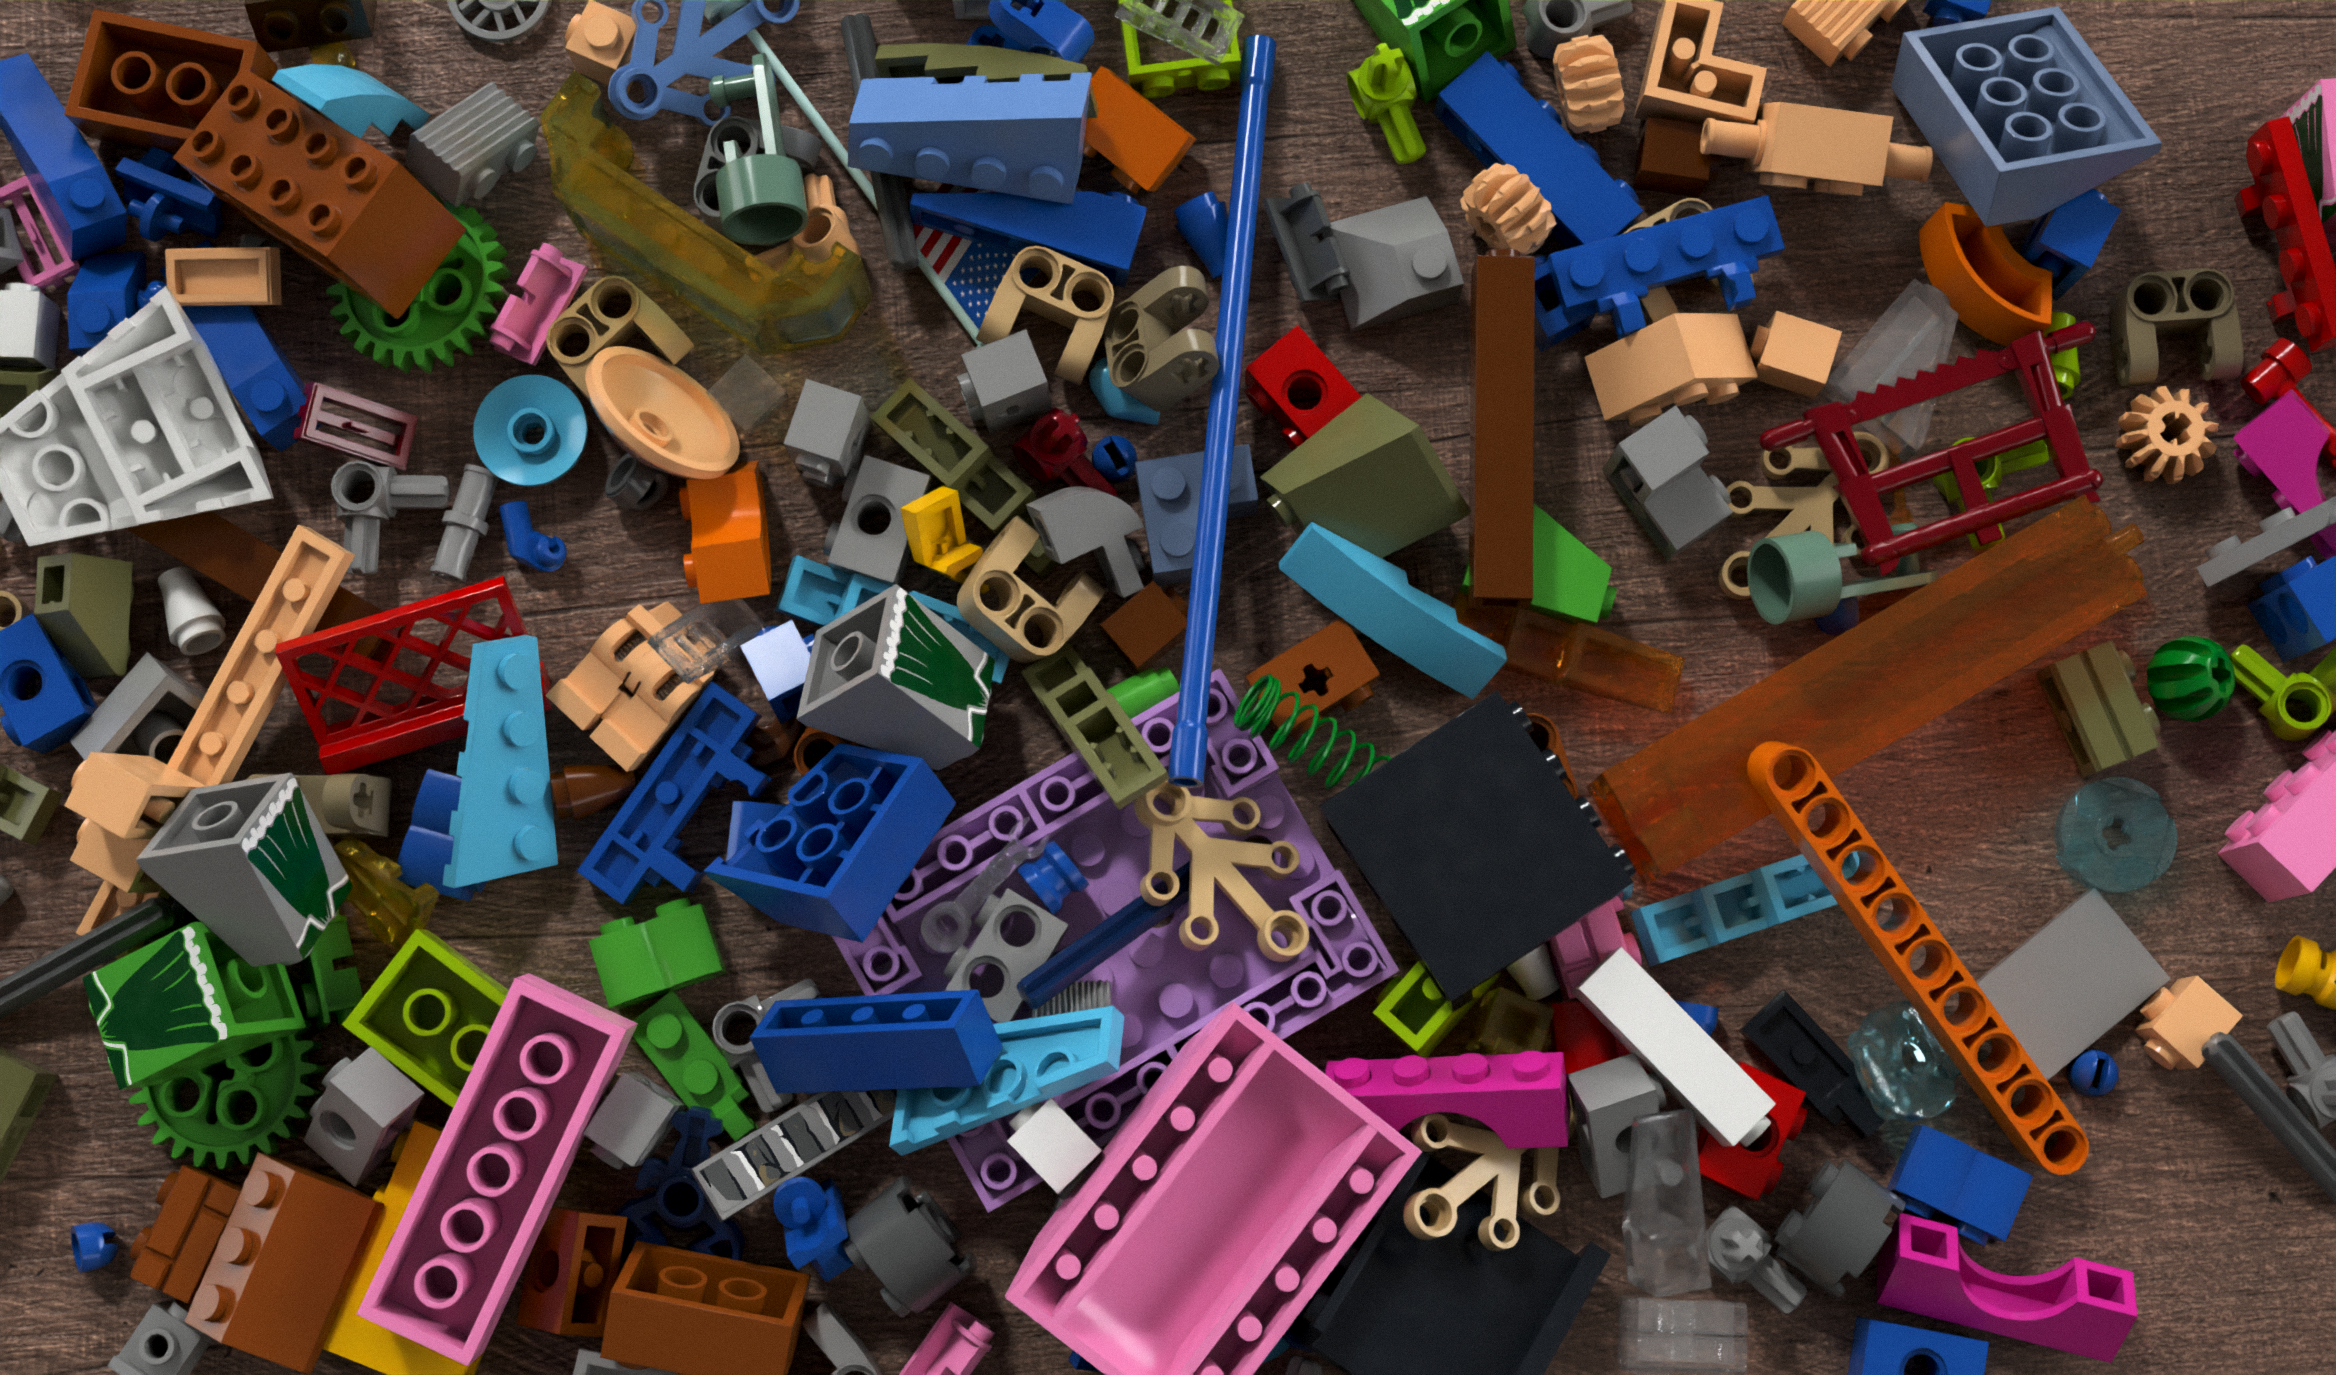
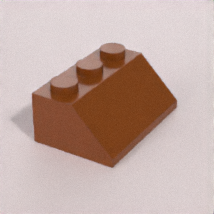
[184,1152,384,1374]

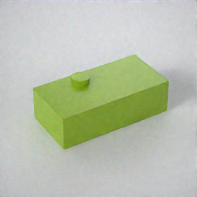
[342,929,509,1108]

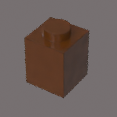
[1632,117,1721,198]
[1100,580,1188,674]

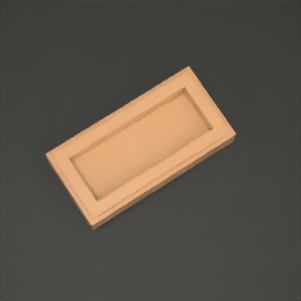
[165,247,282,306]

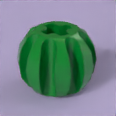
[2147,635,2235,722]

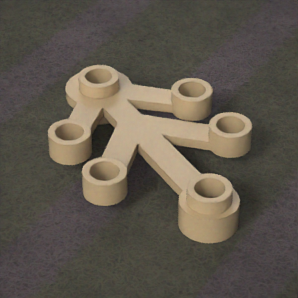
[1718,432,1889,600]
[1134,781,1309,962]
[1403,1095,1575,1251]

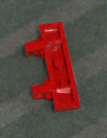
[2234,116,2336,353]

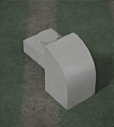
[1026,486,1144,598]

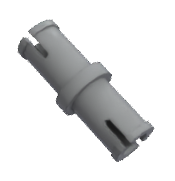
[429,464,500,584]

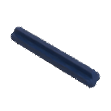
[1016,861,1190,1009]

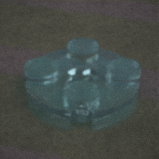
[2054,776,2178,894]
[1847,1001,1962,1122]

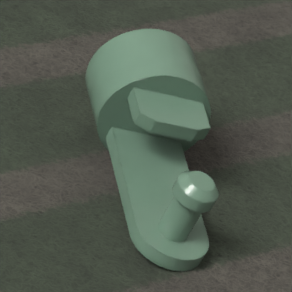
[709,53,808,245]
[1747,522,1939,625]

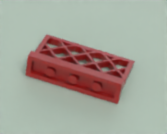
[275,576,552,775]

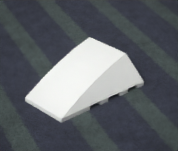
[0,286,274,547]

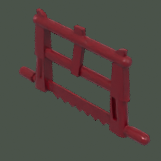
[1759,321,2103,578]

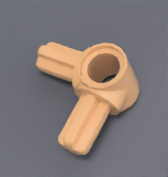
[746,173,861,287]

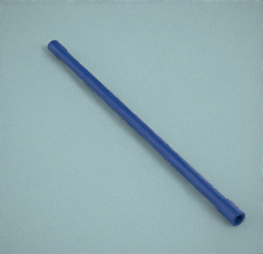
[1167,35,1277,788]

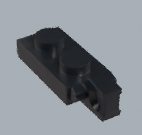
[1738,989,1885,1139]

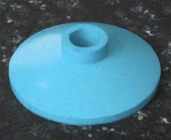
[473,374,588,487]

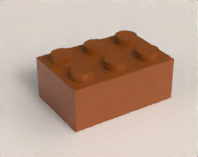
[64,9,278,155]
[600,1241,811,1375]

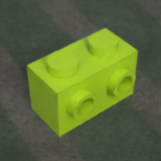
[1373,957,1501,1057]

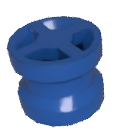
[1016,840,1090,915]

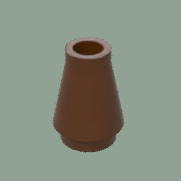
[550,765,636,821]

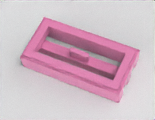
[0,176,82,294]

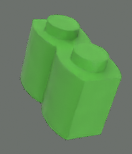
[588,898,727,1010]

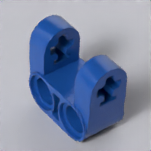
[966,0,1095,64]

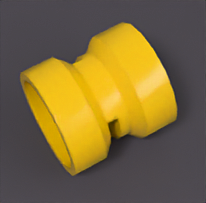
[2275,935,2336,1010]

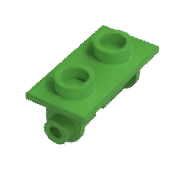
[299,909,363,1032]

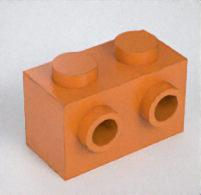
[1083,66,1197,194]

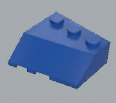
[704,743,956,943]

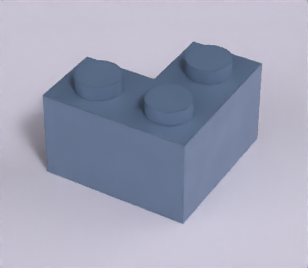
[1135,444,1258,586]

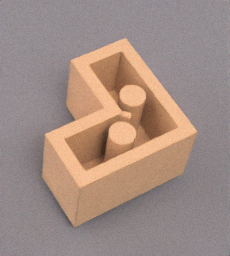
[1634,0,1767,125]
[1584,313,1758,427]
[64,752,207,893]

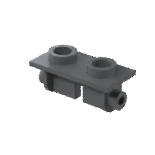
[1262,182,1351,303]

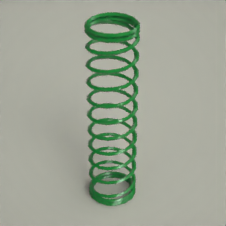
[1234,674,1392,790]

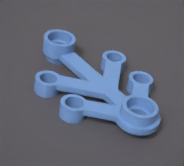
[608,0,800,127]

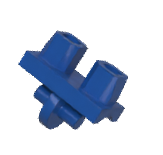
[115,146,224,242]
[773,1177,854,1281]

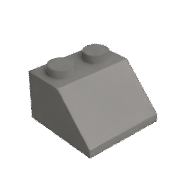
[69,652,205,764]

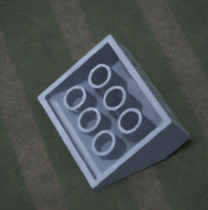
[1891,6,2162,227]

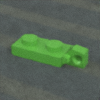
[633,990,759,1142]

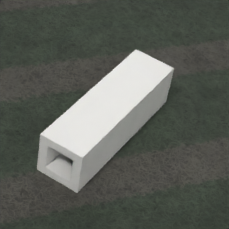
[1571,947,1776,1147]

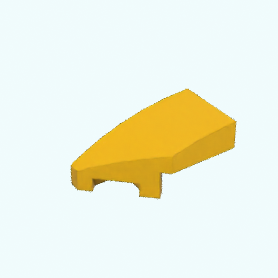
[900,486,989,594]

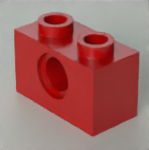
[1244,325,1361,451]
[1683,1062,1807,1201]

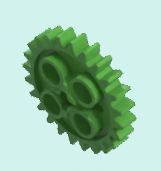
[326,191,512,374]
[128,1018,325,1169]

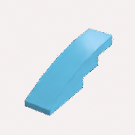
[272,64,431,139]
[1279,521,1507,700]
[774,555,1010,684]
[1630,851,1859,967]

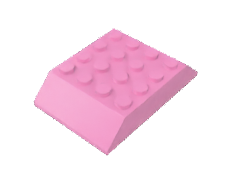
[1005,1001,1422,1375]

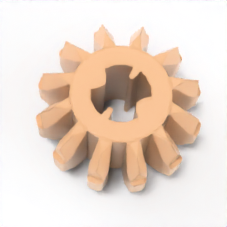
[1553,34,1625,134]
[1460,163,1556,256]
[2115,386,2219,484]

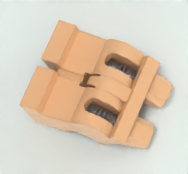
[545,602,725,772]

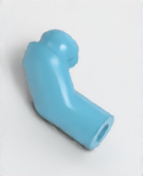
[1089,357,1160,425]

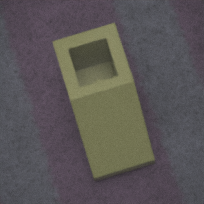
[34,552,134,680]

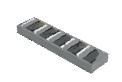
[690,1089,898,1223]

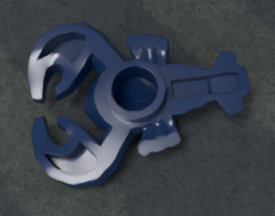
[613,1106,746,1263]

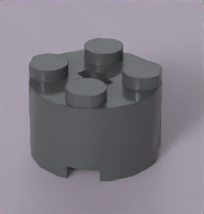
[1772,1159,1906,1299]
[842,1175,978,1318]

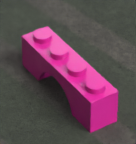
[2233,389,2336,559]
[1325,1051,1571,1149]
[1877,1213,2138,1363]

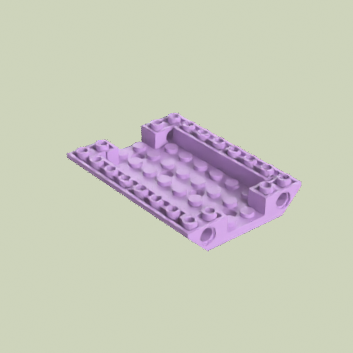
[831,668,1400,1213]

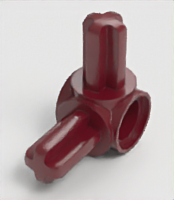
[1012,407,1117,497]

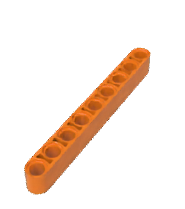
[1747,741,2089,1175]

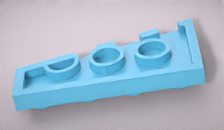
[442,635,558,888]
[889,1006,1125,1156]

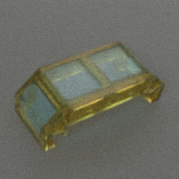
[540,70,874,357]

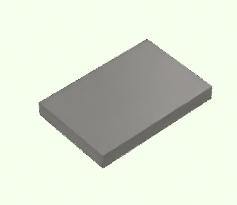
[1957,887,2171,1081]

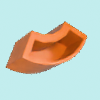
[1919,202,2053,347]
[679,460,771,604]

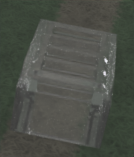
[1114,0,1245,66]
[647,598,768,684]

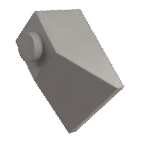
[1321,196,1464,333]

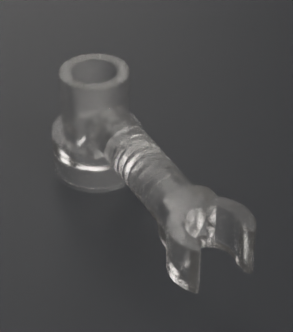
[921,817,1049,953]

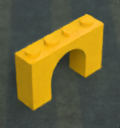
[323,1121,488,1375]

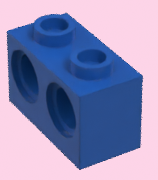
[2247,555,2336,663]

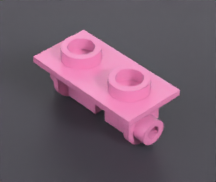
[489,243,589,366]
[899,1302,995,1375]

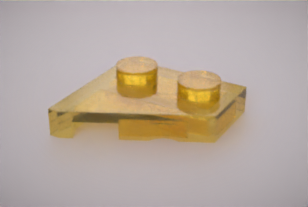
[332,835,439,952]

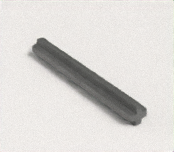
[841,13,919,272]

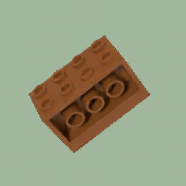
[173,67,467,320]

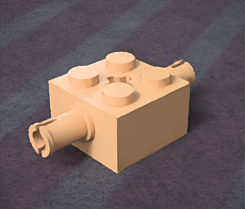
[1700,102,1933,196]

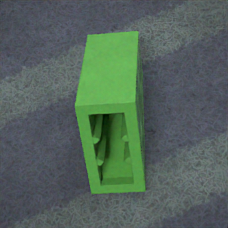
[1458,503,1617,633]

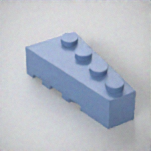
[848,72,1092,205]

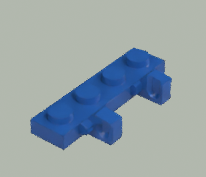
[1547,195,1785,340]
[577,681,773,905]

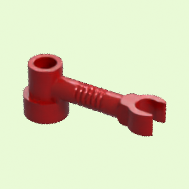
[2240,338,2336,472]

